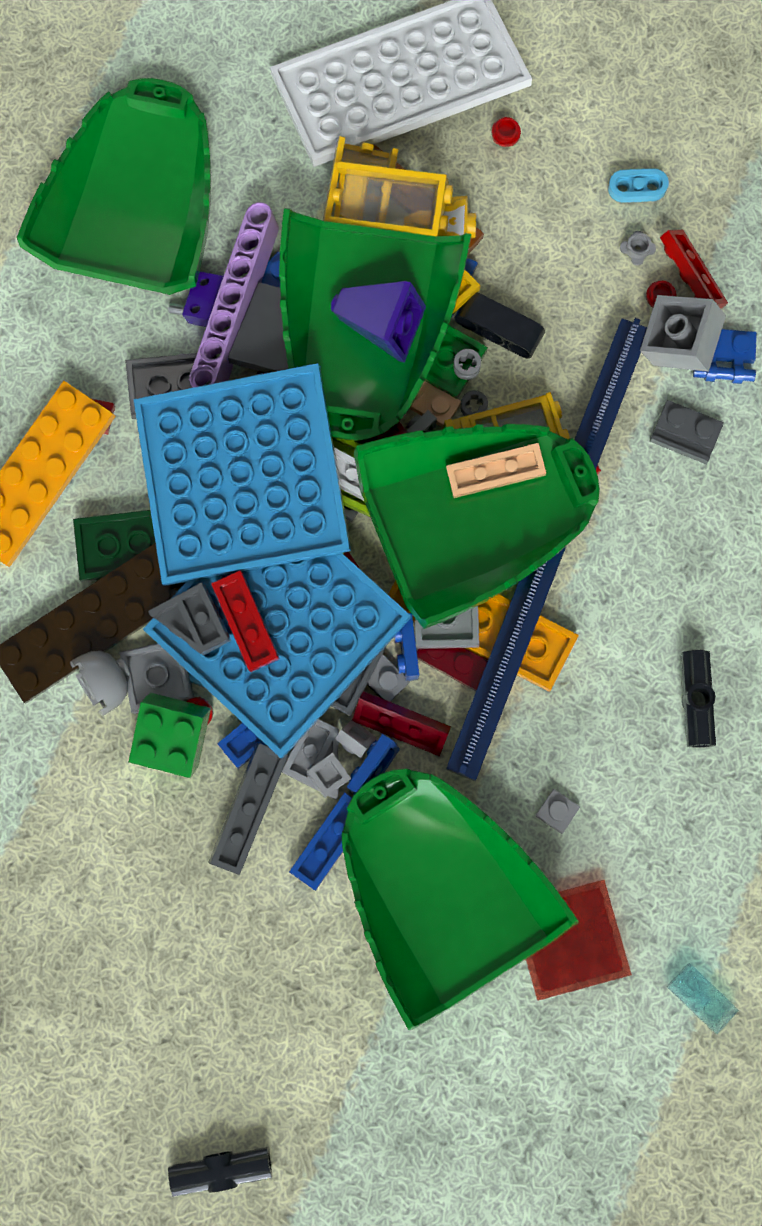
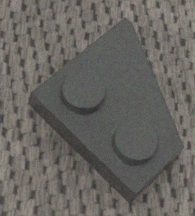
[148,583,232,655]

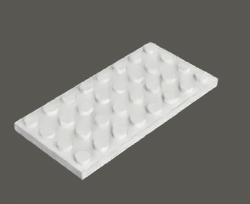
[270,0,532,167]

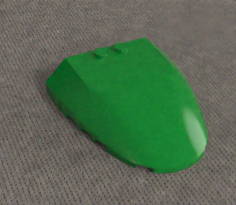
[17,78,211,295]
[279,208,471,441]
[354,424,600,629]
[342,769,579,1030]

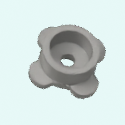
[620,231,656,265]

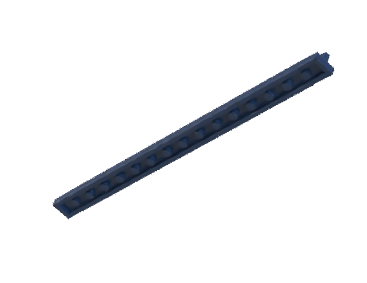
[446,318,647,781]

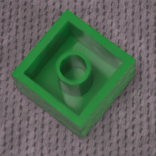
[128,692,211,778]

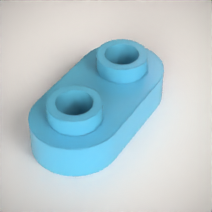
[608,169,669,203]

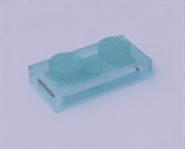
[667,963,739,1034]

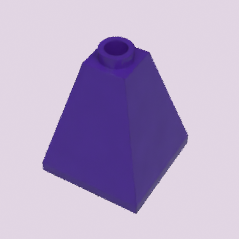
[331,281,426,363]

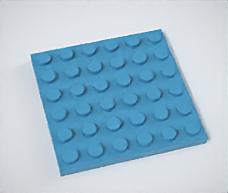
[133,363,351,585]
[143,553,412,759]

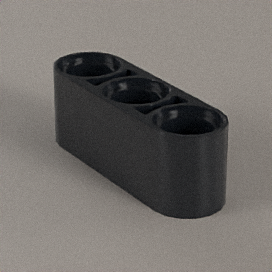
[454,292,545,359]

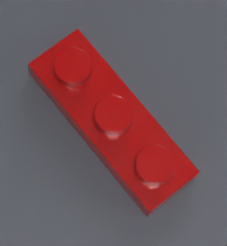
[660,229,728,309]
[211,571,280,672]

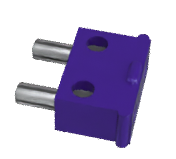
[168,272,224,327]

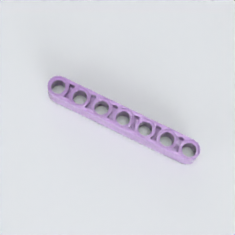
[189,202,279,388]

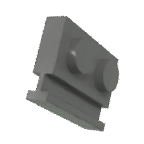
[650,400,724,464]

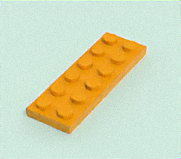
[0,381,116,567]
[388,580,579,692]

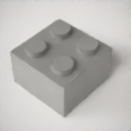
[640,295,726,372]

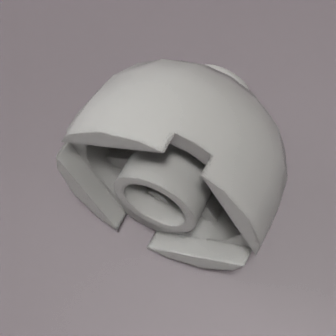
[70,651,130,716]

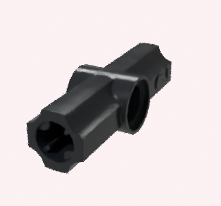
[681,650,716,748]
[168,1147,272,1197]

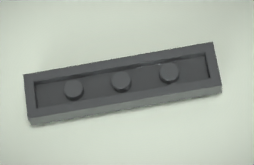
[208,743,288,875]

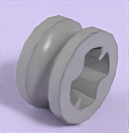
[453,349,481,380]

